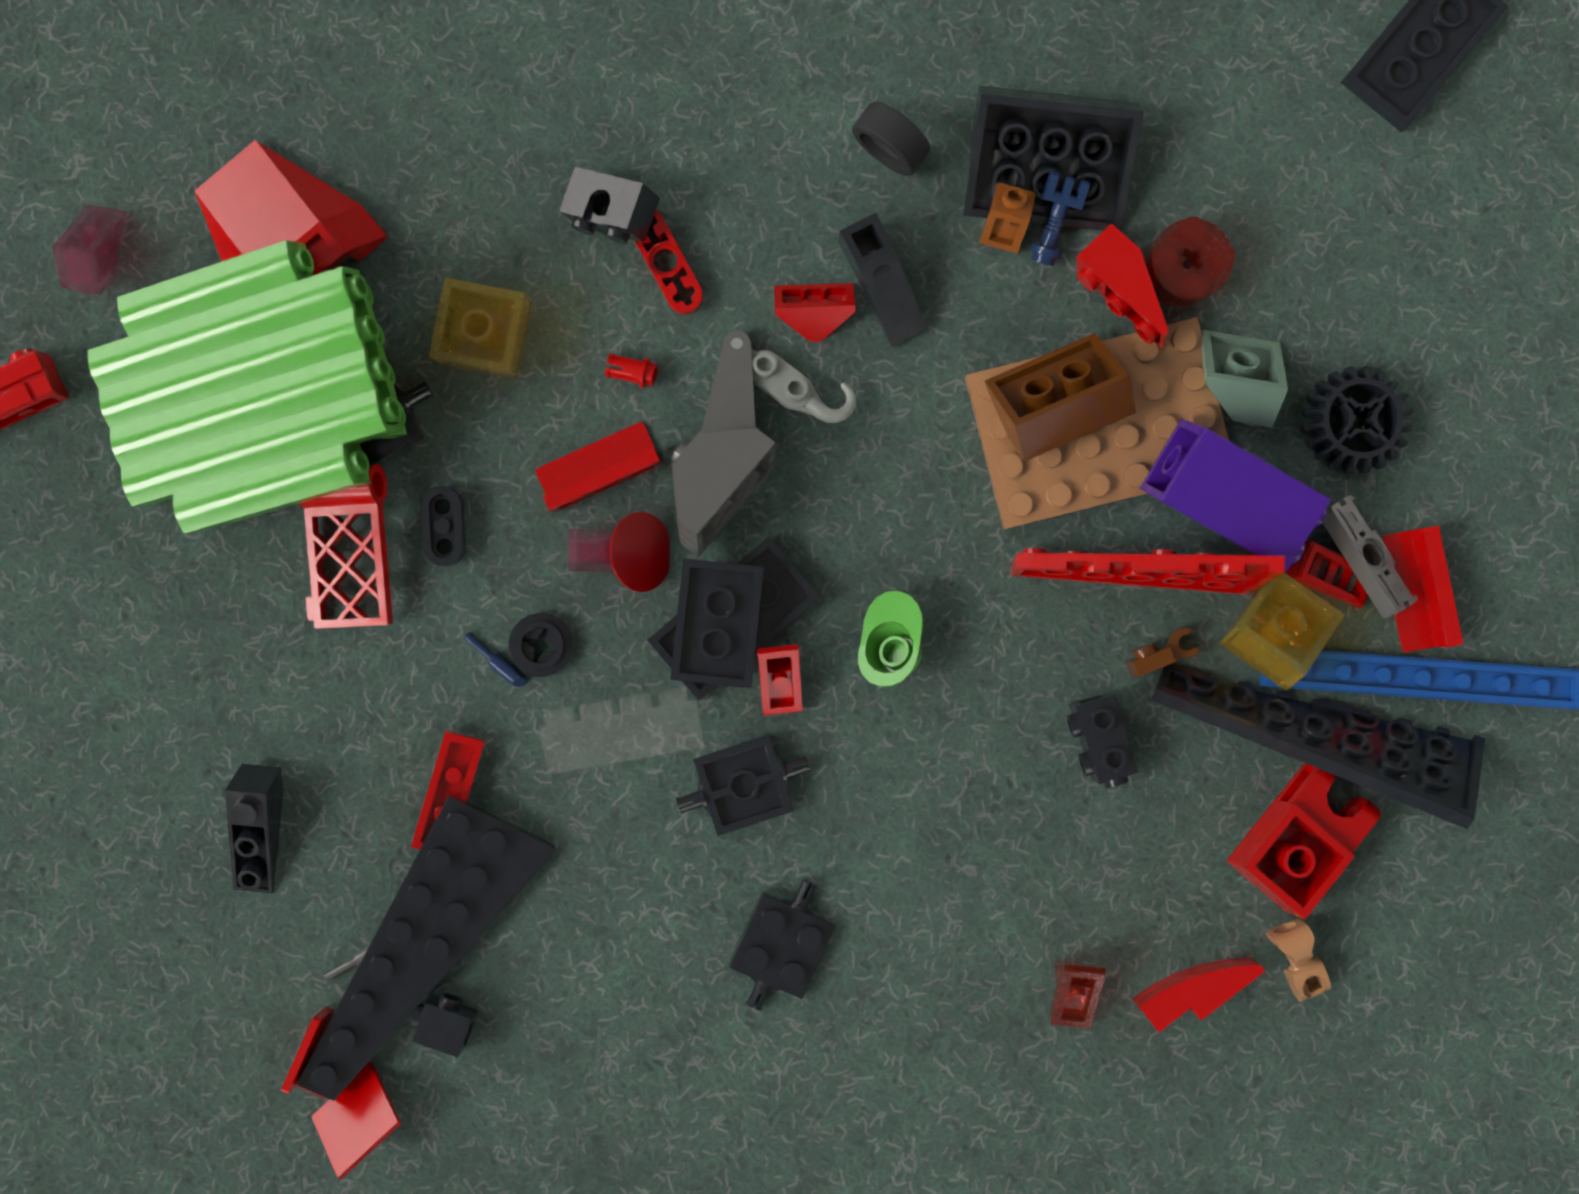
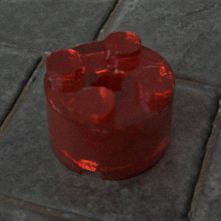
[1144,217,1235,307]

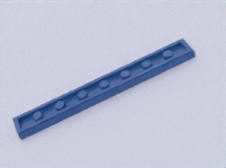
[1259,646,1579,710]

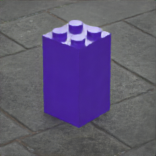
[1139,418,1331,572]

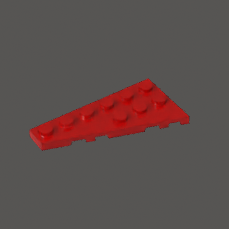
[1011,548,1285,595]

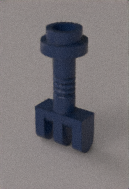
[1030,171,1090,266]

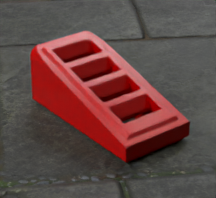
[1283,541,1368,608]

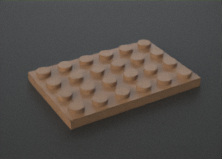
[965,317,1229,530]

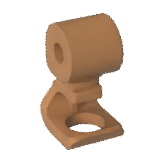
[1265,918,1331,1002]

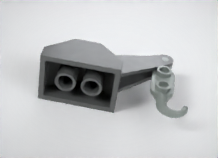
[671,331,856,558]

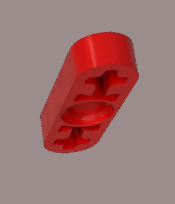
[634,210,703,315]

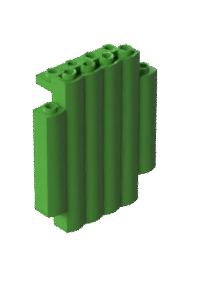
[88,240,407,534]

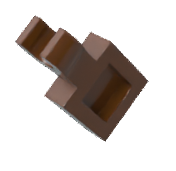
[1125,628,1199,677]

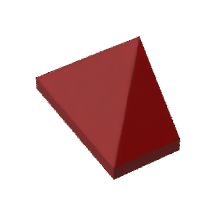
[774,283,855,342]

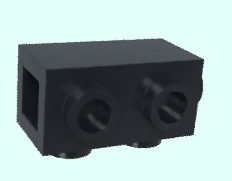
[1066,693,1138,788]

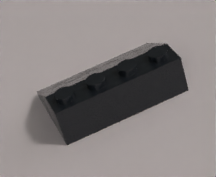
[963,85,1144,231]

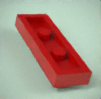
[411,730,485,850]

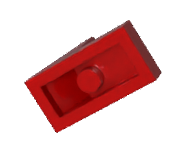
[756,644,803,716]

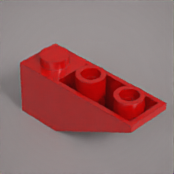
[1076,223,1169,350]

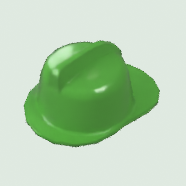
[858,591,923,687]

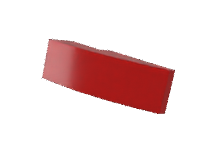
[1132,957,1265,1033]

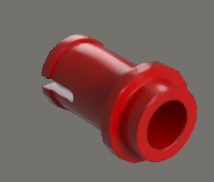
[605,353,658,389]

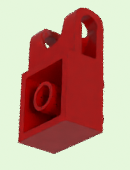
[1226,763,1381,919]

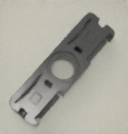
[1322,495,1418,618]

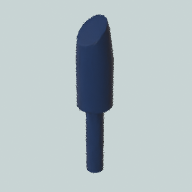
[464,632,527,687]

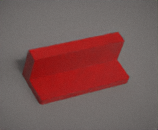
[535,422,662,513]
[1380,525,1463,653]

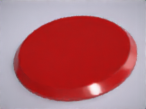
[610,512,670,592]

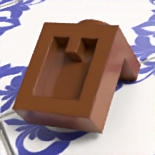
[979,183,1036,254]

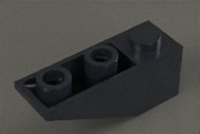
[838,213,928,347]
[225,764,283,894]

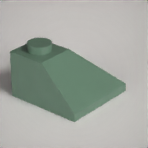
[1201,329,1288,428]

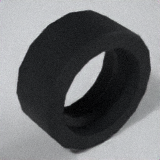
[852,101,931,176]

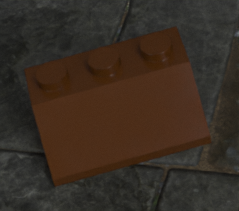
[985,333,1136,462]

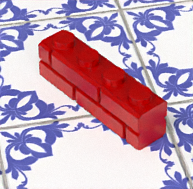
[0,348,69,430]

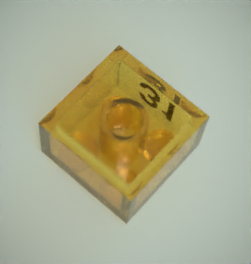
[429,277,532,380]
[1219,573,1345,691]

